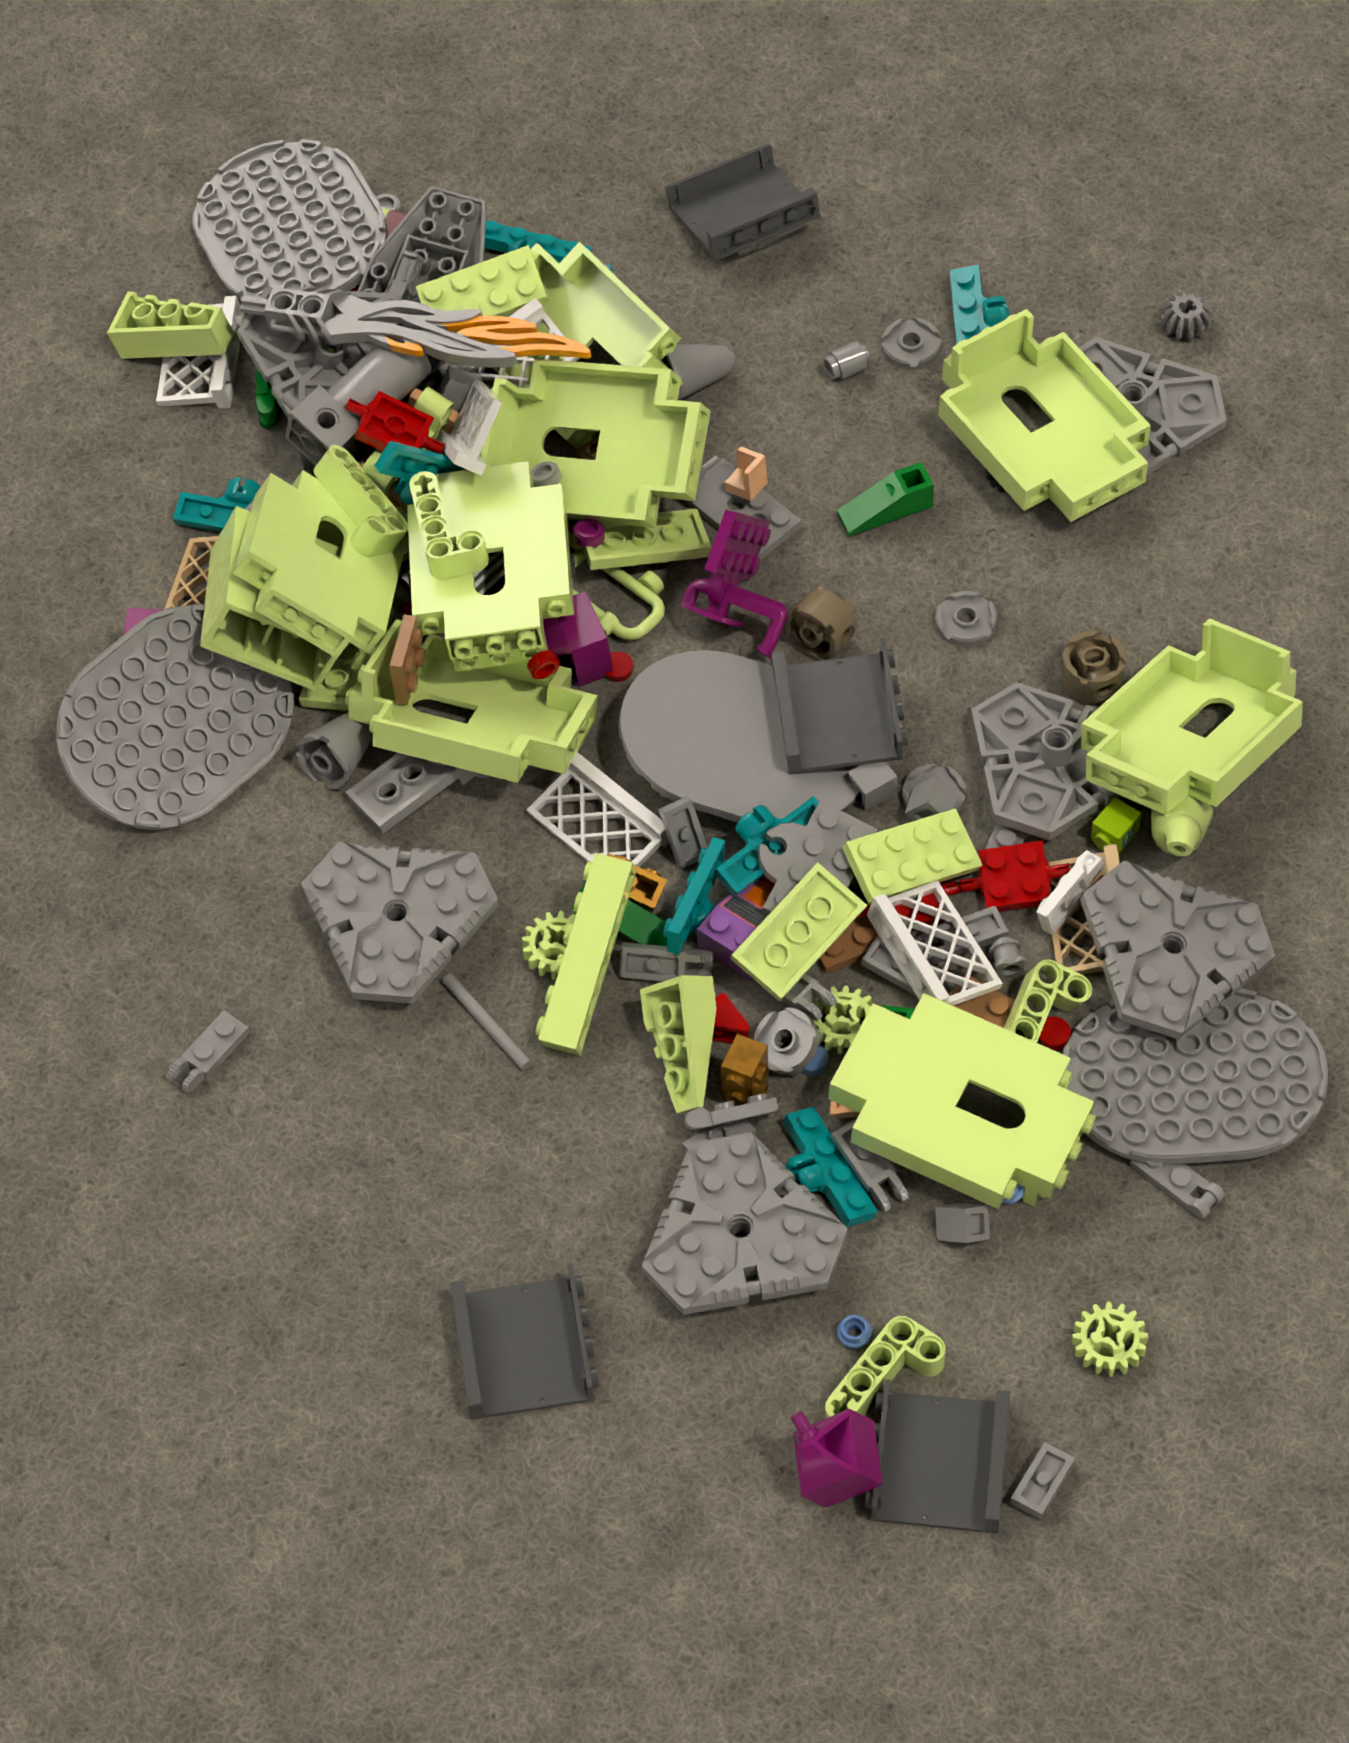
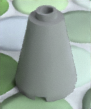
[661,344,735,400]
[296,712,373,789]

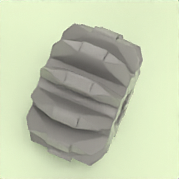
[1161,290,1212,342]

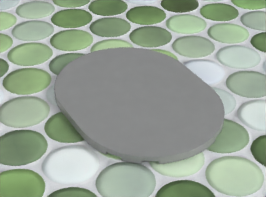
[193,139,387,301]
[56,604,294,830]
[619,650,861,822]
[1062,988,1328,1164]

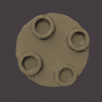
[784,586,857,661]
[1061,630,1126,705]

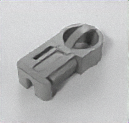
[388,250,424,301]

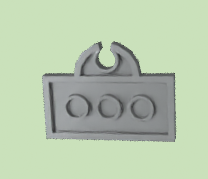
[758,800,878,915]

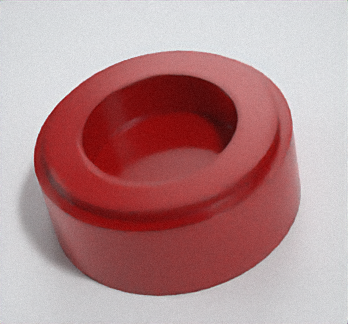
[527,650,560,679]
[605,651,633,682]
[1038,1017,1071,1051]

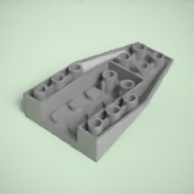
[358,186,487,376]

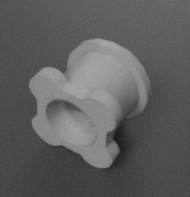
[989,937,1027,979]

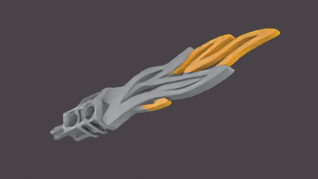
[240,286,591,368]

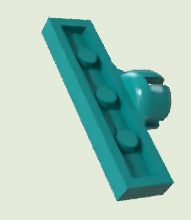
[485,221,592,263]
[950,264,1010,343]
[374,441,467,505]
[173,477,260,532]
[714,796,819,897]
[663,837,725,955]
[782,1107,878,1227]

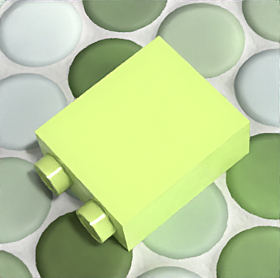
[200,506,342,691]

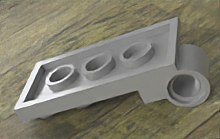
[681,455,802,560]
[345,753,489,834]

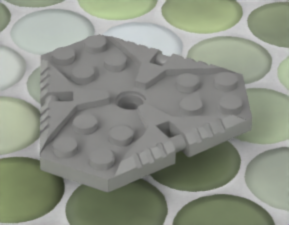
[237,287,399,418]
[1079,337,1227,476]
[971,682,1121,841]
[301,842,499,1004]
[1080,861,1275,1040]
[642,1132,848,1315]

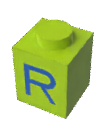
[1091,797,1141,854]

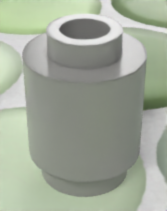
[823,341,870,380]

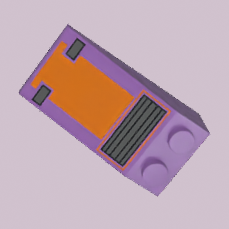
[697,875,775,981]

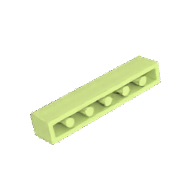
[536,853,637,1056]

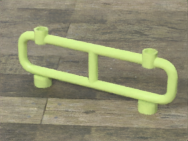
[568,530,665,640]

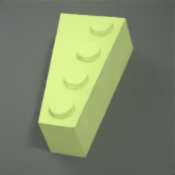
[107,291,235,359]

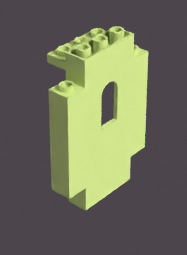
[492,242,684,448]
[938,309,1151,522]
[479,358,711,528]
[407,461,574,672]
[233,470,404,658]
[1081,618,1303,815]
[345,619,598,783]
[828,993,1096,1209]

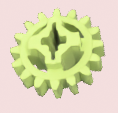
[522,911,576,980]
[811,985,872,1054]
[1072,1302,1148,1377]

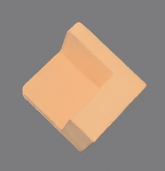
[724,447,768,501]

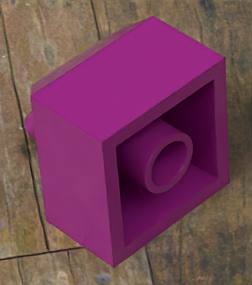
[543,591,613,687]
[790,1409,883,1507]

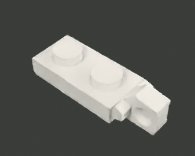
[1036,850,1104,935]

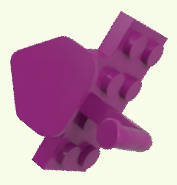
[680,510,788,658]

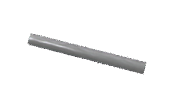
[442,973,532,1071]

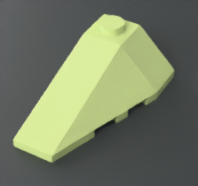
[640,975,716,1113]

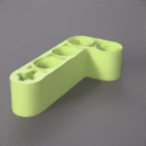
[362,387,455,493]
[313,445,408,557]
[409,472,489,580]
[1004,959,1092,1043]
[825,1316,945,1419]

